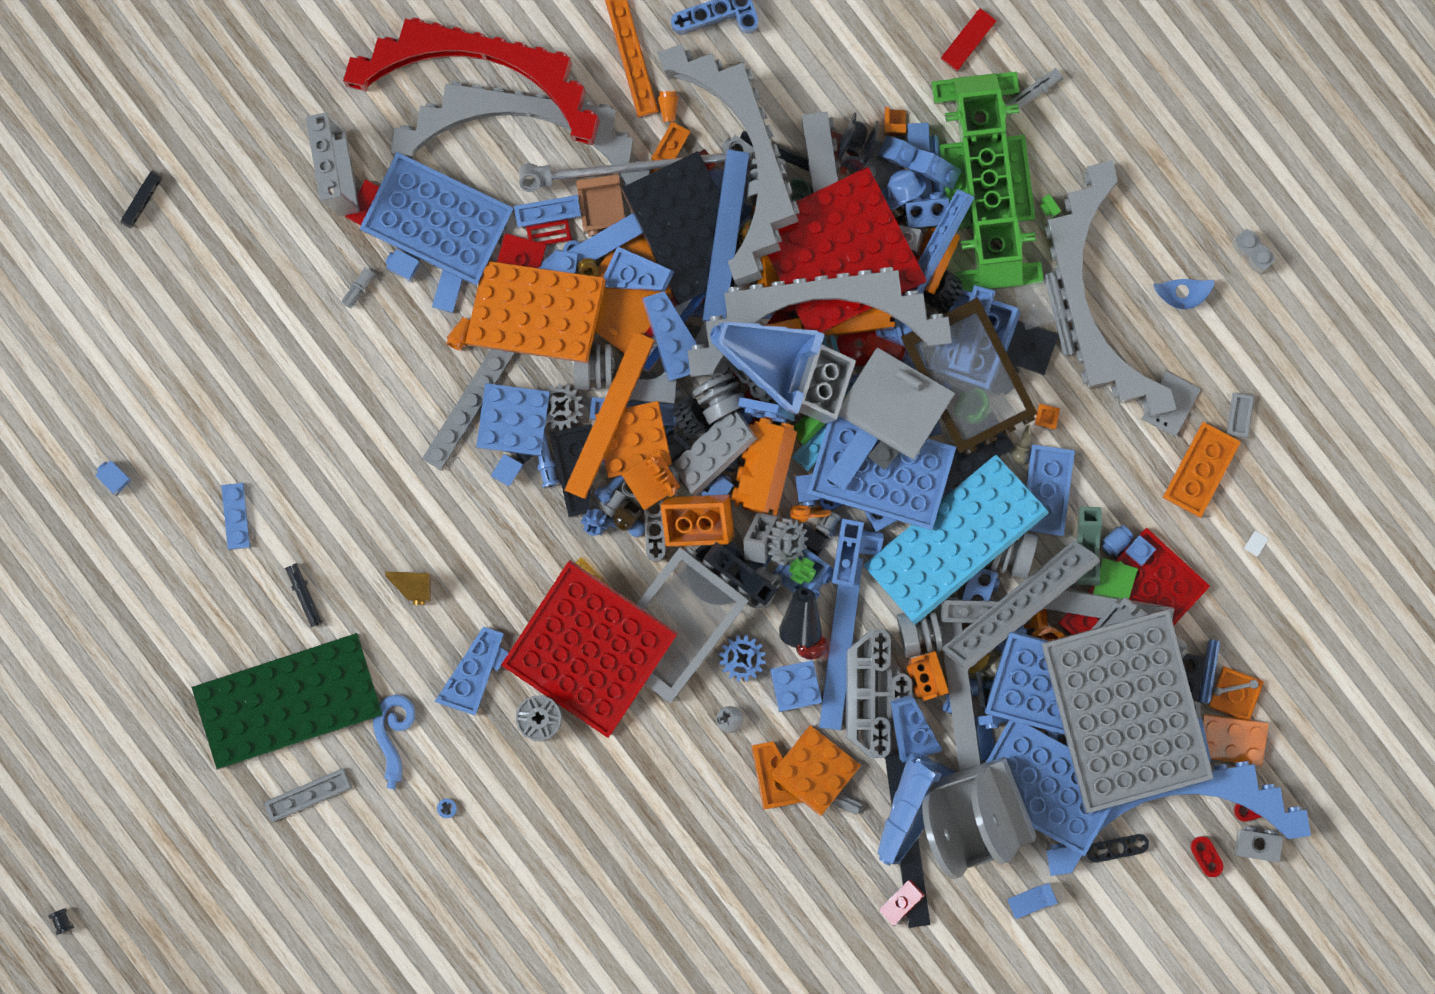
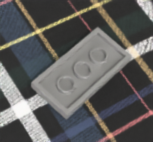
[672,409,757,496]

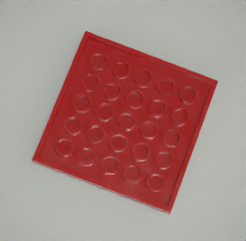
[767,167,927,333]
[501,560,678,738]

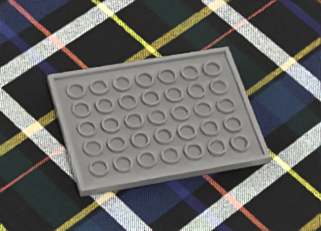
[1041,609,1214,813]

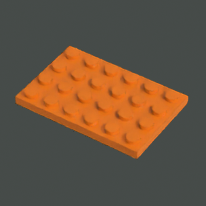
[465,261,606,363]

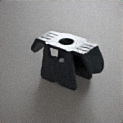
[838,112,879,172]

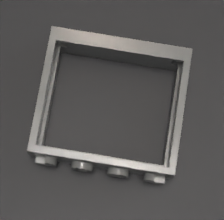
[306,112,360,216]

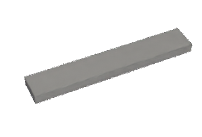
[1044,589,1174,619]

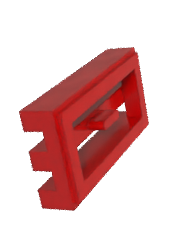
[526,219,572,245]

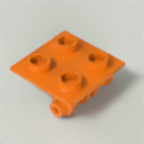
[621,451,680,510]

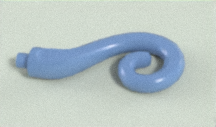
[373,694,415,790]

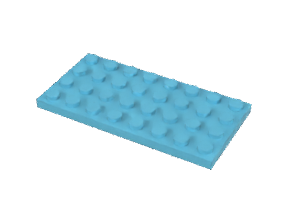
[863,455,1049,625]

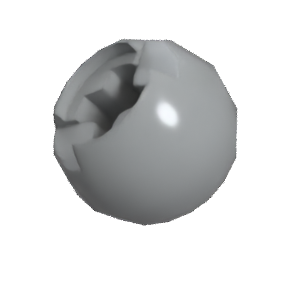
[716,706,743,733]

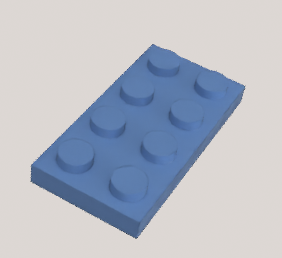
[1026,444,1075,536]

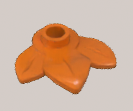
[790,505,831,522]

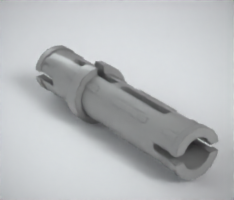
[1005,68,1063,116]

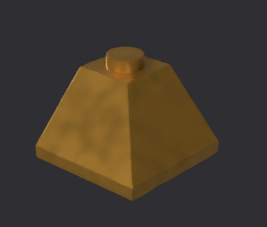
[385,571,432,605]

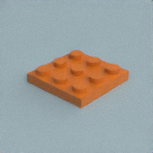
[595,401,672,478]
[770,725,861,816]

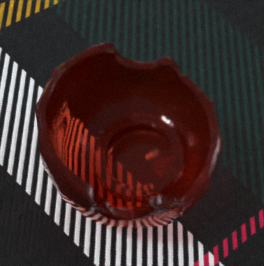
[796,633,828,660]

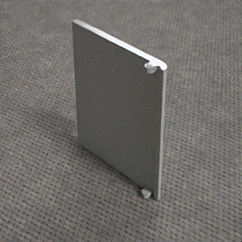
[838,348,955,460]

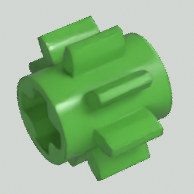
[789,557,816,584]

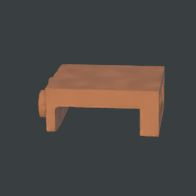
[576,174,625,237]

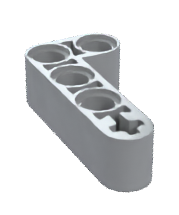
[622,481,666,562]

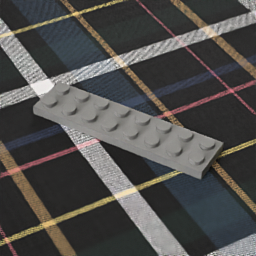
[942,540,1100,670]

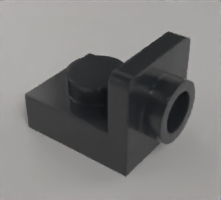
[666,430,690,463]

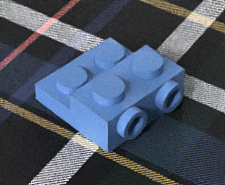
[773,549,833,600]

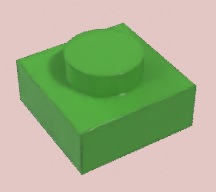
[1040,194,1061,219]

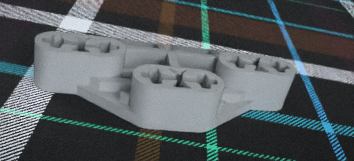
[846,630,912,758]

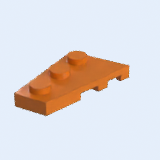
[751,741,802,810]

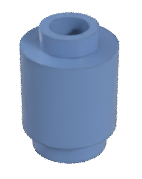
[1101,525,1134,556]

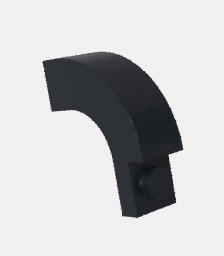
[703,542,778,606]

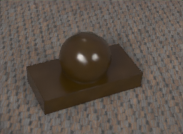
[613,499,644,531]

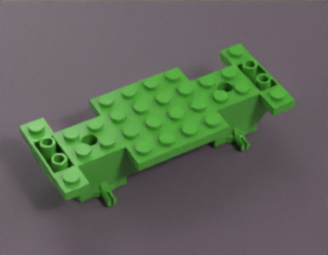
[931,71,1044,292]

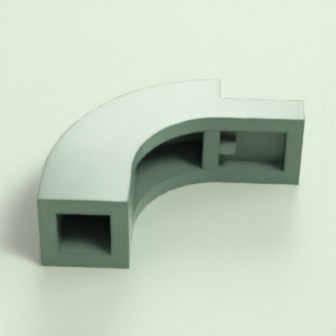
[1076,507,1102,585]

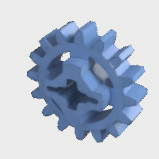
[719,635,766,682]

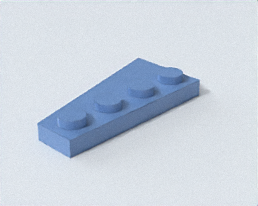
[434,627,504,716]

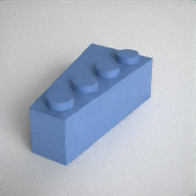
[642,291,697,381]

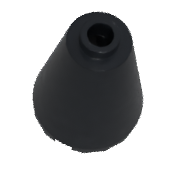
[779,588,822,648]

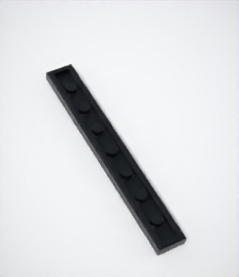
[885,753,930,928]

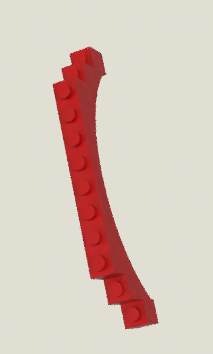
[343,17,600,146]

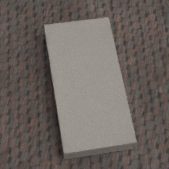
[1226,392,1255,439]

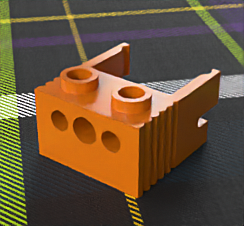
[906,651,949,702]

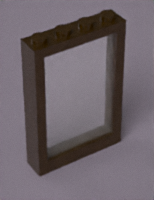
[901,297,1038,455]

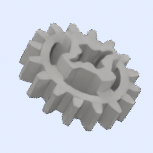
[544,383,584,431]
[767,518,808,566]

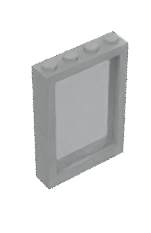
[636,546,751,703]

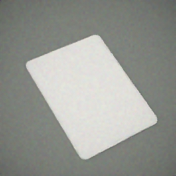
[1244,531,1268,557]

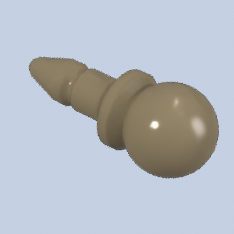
[1013,425,1031,465]

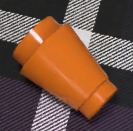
[658,91,679,122]
[446,317,470,351]

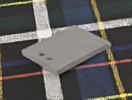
[1141,371,1201,437]

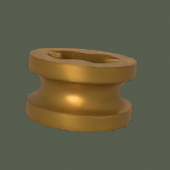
[577,258,598,276]

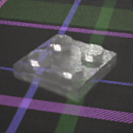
[1014,276,1067,330]

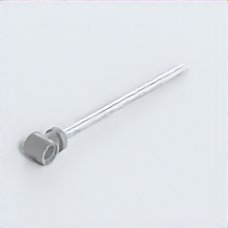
[519,153,726,192]

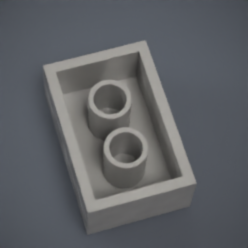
[798,344,856,424]

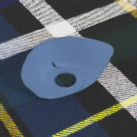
[1153,279,1214,309]

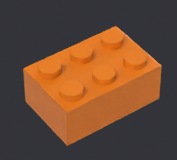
[660,495,735,546]

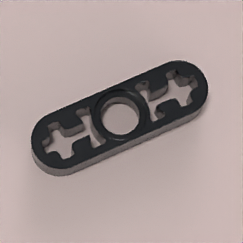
[121,170,163,229]
[1086,834,1149,863]

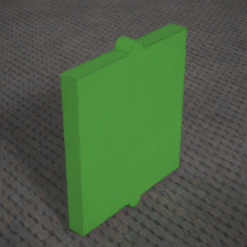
[1093,558,1138,599]

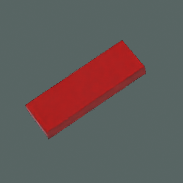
[940,8,997,72]

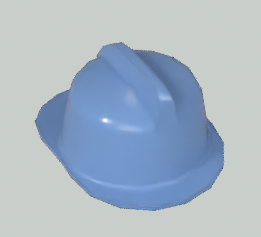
[882,170,926,210]

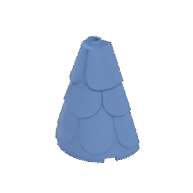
[710,322,825,414]
[877,752,956,866]

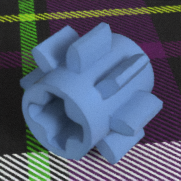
[581,509,609,536]

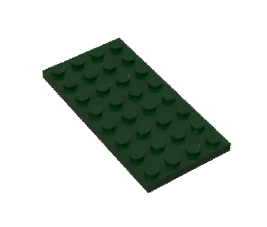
[191,633,383,770]

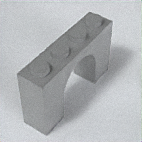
[629,324,686,404]

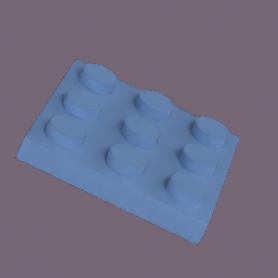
[476,383,550,456]

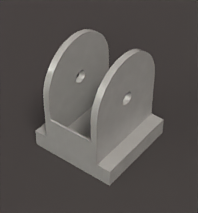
[922,757,1037,879]

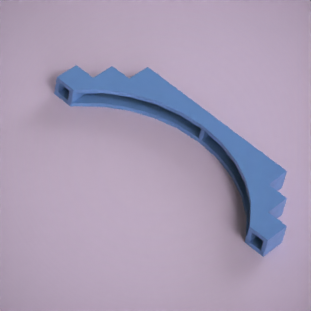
[1046,761,1311,876]

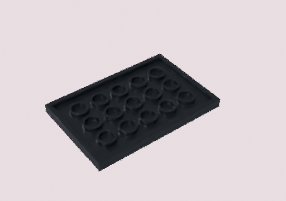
[620,151,743,305]

